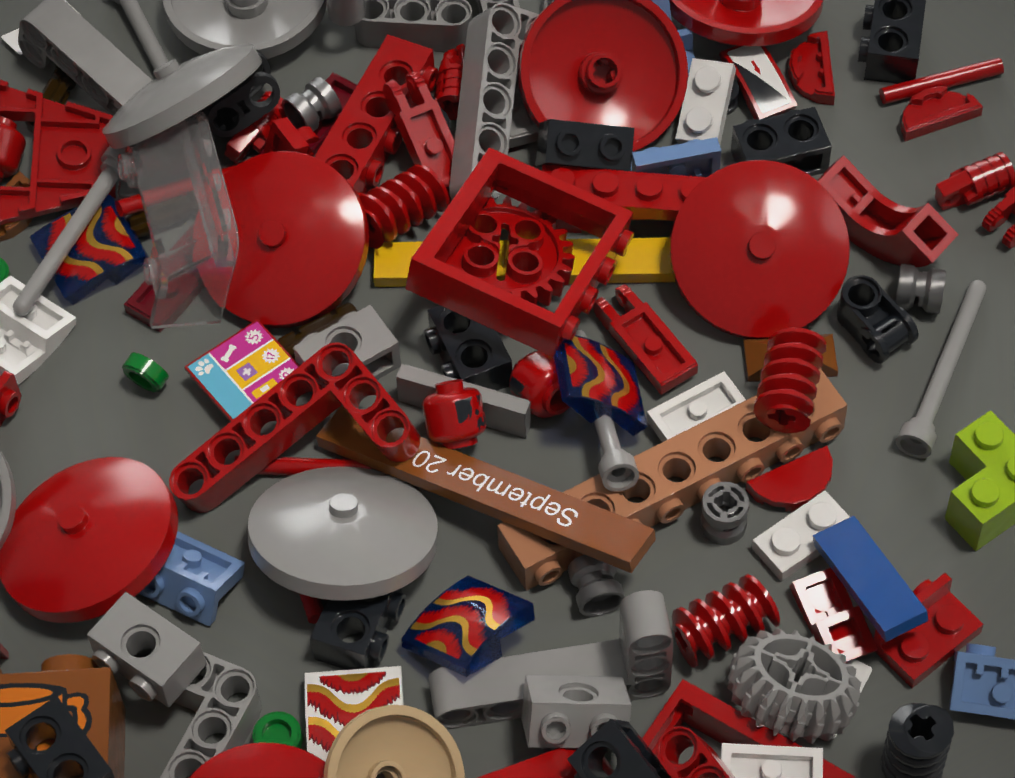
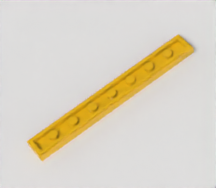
[373,237,675,287]

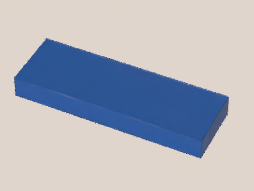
[813,516,928,642]

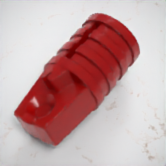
[435,44,465,120]
[224,91,287,164]
[935,152,1015,211]

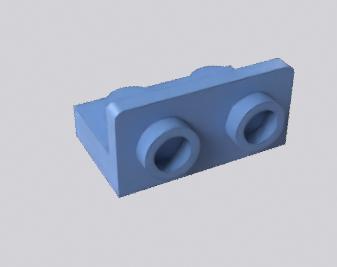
[631,137,721,177]
[139,531,245,626]
[949,643,1015,719]

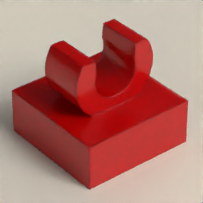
[264,117,319,156]

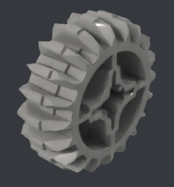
[727,628,862,744]

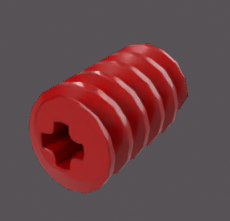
[359,164,450,249]
[753,327,827,433]
[671,574,780,668]

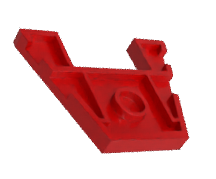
[0,80,116,225]

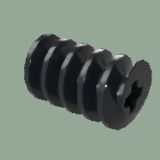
[881,703,954,778]

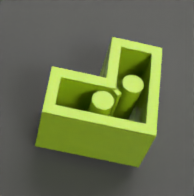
[945,410,1015,551]

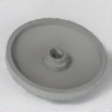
[163,0,327,59]
[102,43,262,149]
[248,466,438,601]

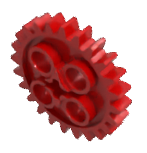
[445,196,575,306]

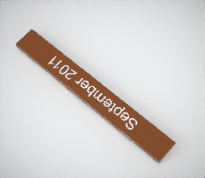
[316,406,656,573]

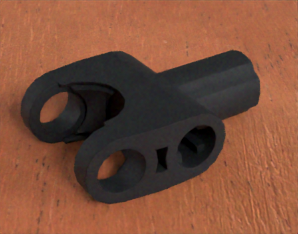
[161,52,280,154]

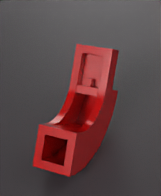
[817,155,959,267]

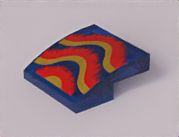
[30,195,150,305]
[554,335,648,436]
[401,575,535,677]

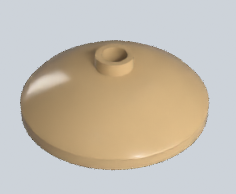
[324,705,465,778]

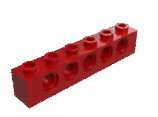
[315,34,438,196]

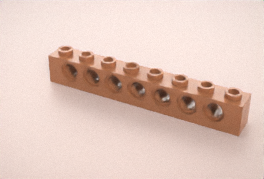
[497,368,848,591]

